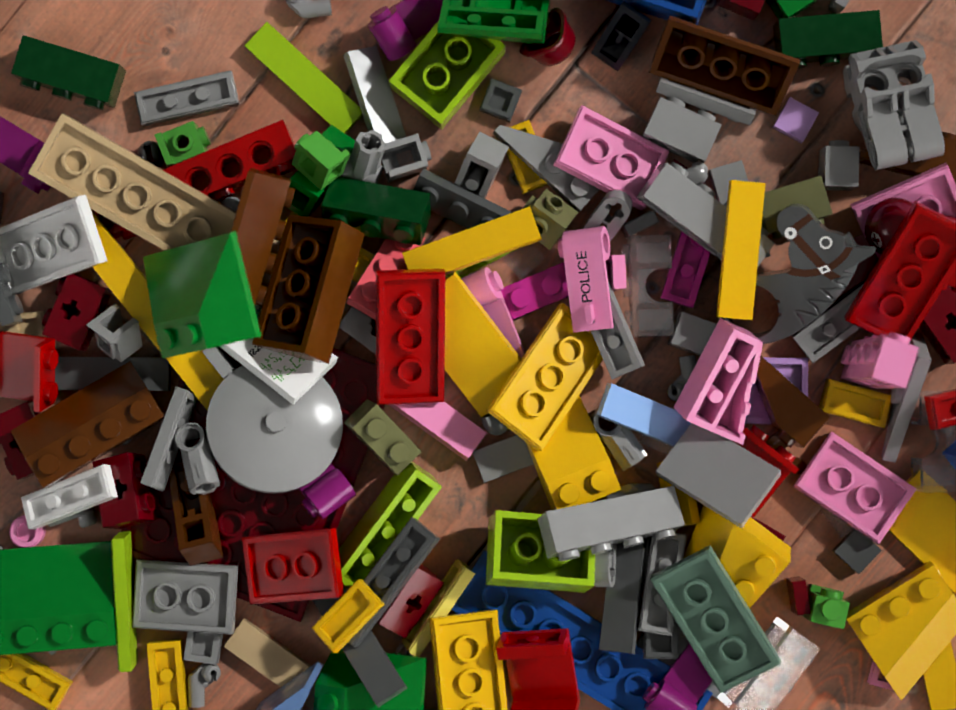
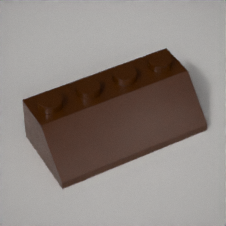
[649,16,801,116]
[231,168,296,308]
[252,215,365,364]
[11,361,165,489]

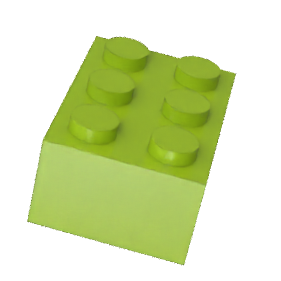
[389,21,506,130]
[485,510,595,593]

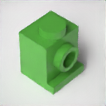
[155,121,211,167]
[292,131,351,190]
[803,584,850,629]

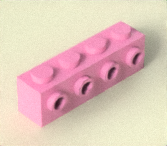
[840,332,919,389]

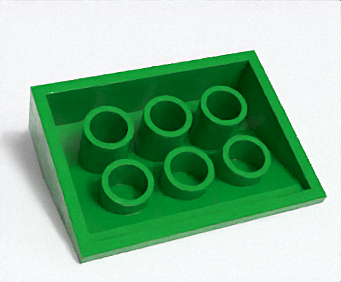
[0,541,117,655]

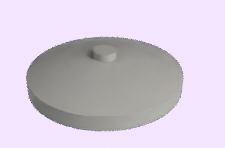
[206,365,343,494]

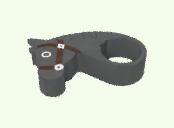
[718,204,876,344]

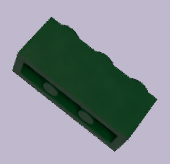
[773,10,883,69]
[11,35,126,110]
[321,177,431,245]

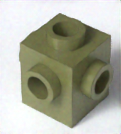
[523,189,578,250]

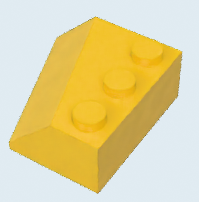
[683,505,791,608]
[846,561,956,700]

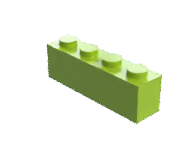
[339,462,442,588]

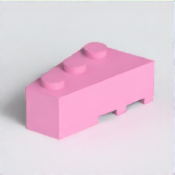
[674,318,763,445]

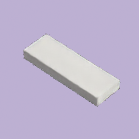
[21,464,118,530]

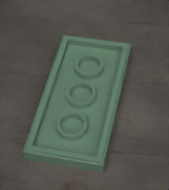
[650,545,781,693]

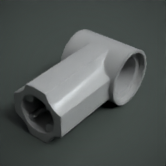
[341,130,386,184]
[591,408,647,471]
[175,422,220,495]

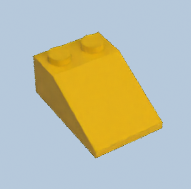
[525,396,621,510]

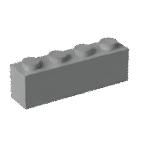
[636,162,774,266]
[537,486,685,561]

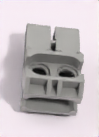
[843,40,945,170]

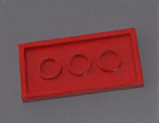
[844,201,956,342]
[375,269,445,405]

